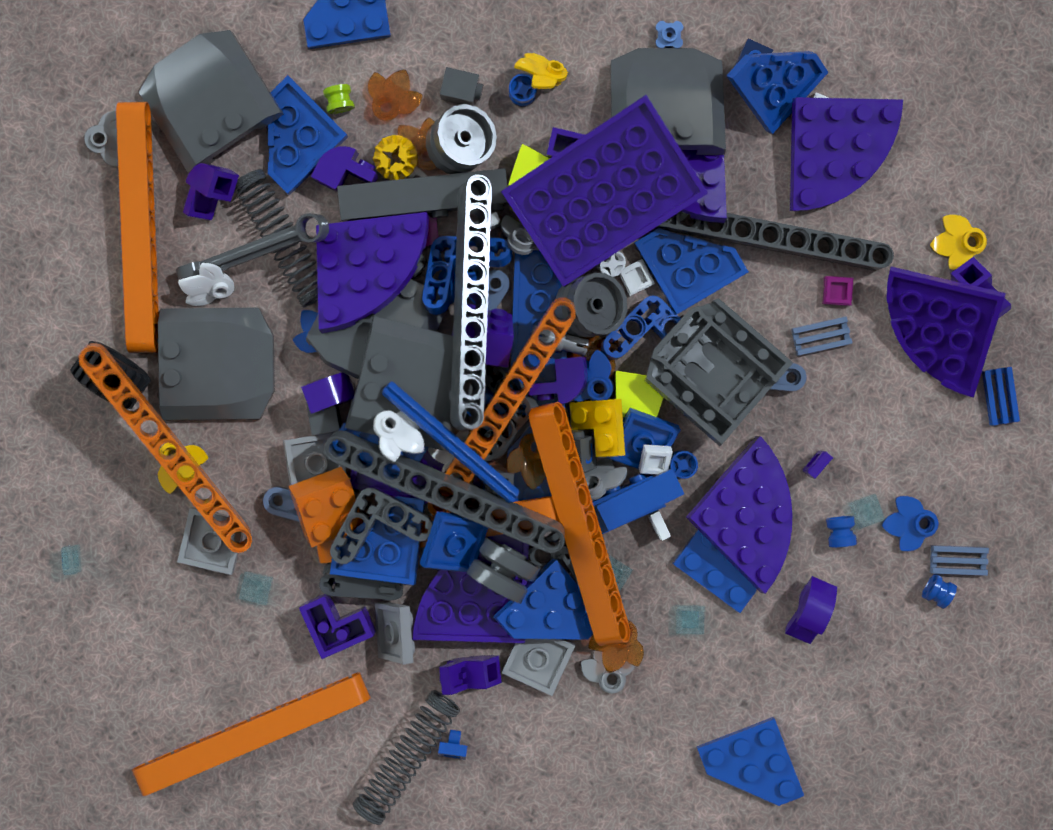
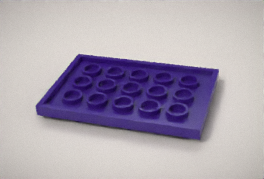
[501,95,708,287]

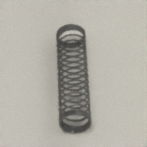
[234,169,318,307]
[353,690,460,825]

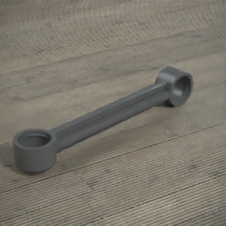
[176,213,329,280]

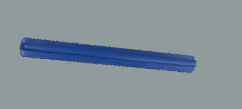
[382,382,519,503]

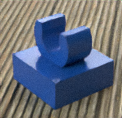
[438,730,468,760]

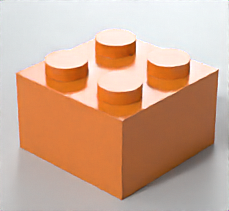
[288,467,363,548]

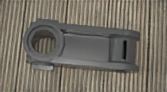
[319,562,403,601]

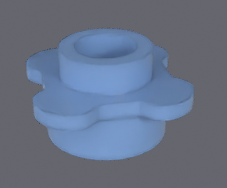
[655,21,683,48]

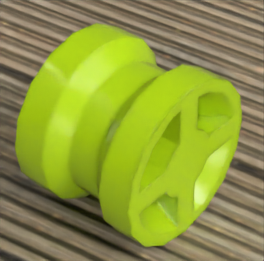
[323,84,355,114]

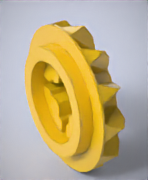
[372,135,418,180]

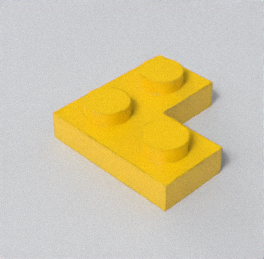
[569,399,625,457]

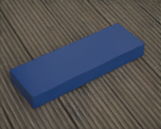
[596,468,685,531]

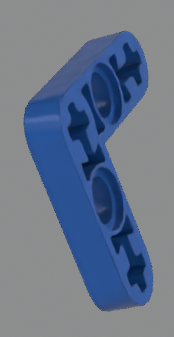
[422,236,513,315]
[600,295,681,360]

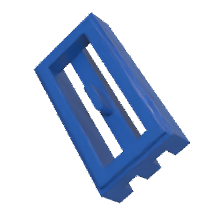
[982,367,1020,426]

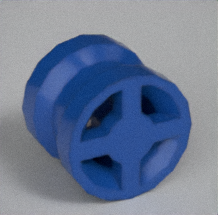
[922,574,957,609]

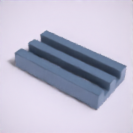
[791,316,853,356]
[930,545,989,576]

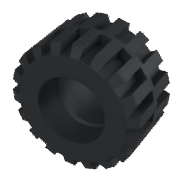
[70,341,151,409]

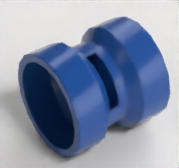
[509,73,537,107]
[669,450,698,479]
[826,516,857,547]

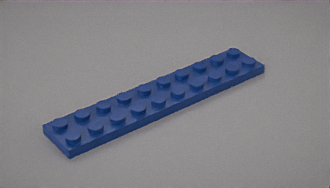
[507,250,568,502]

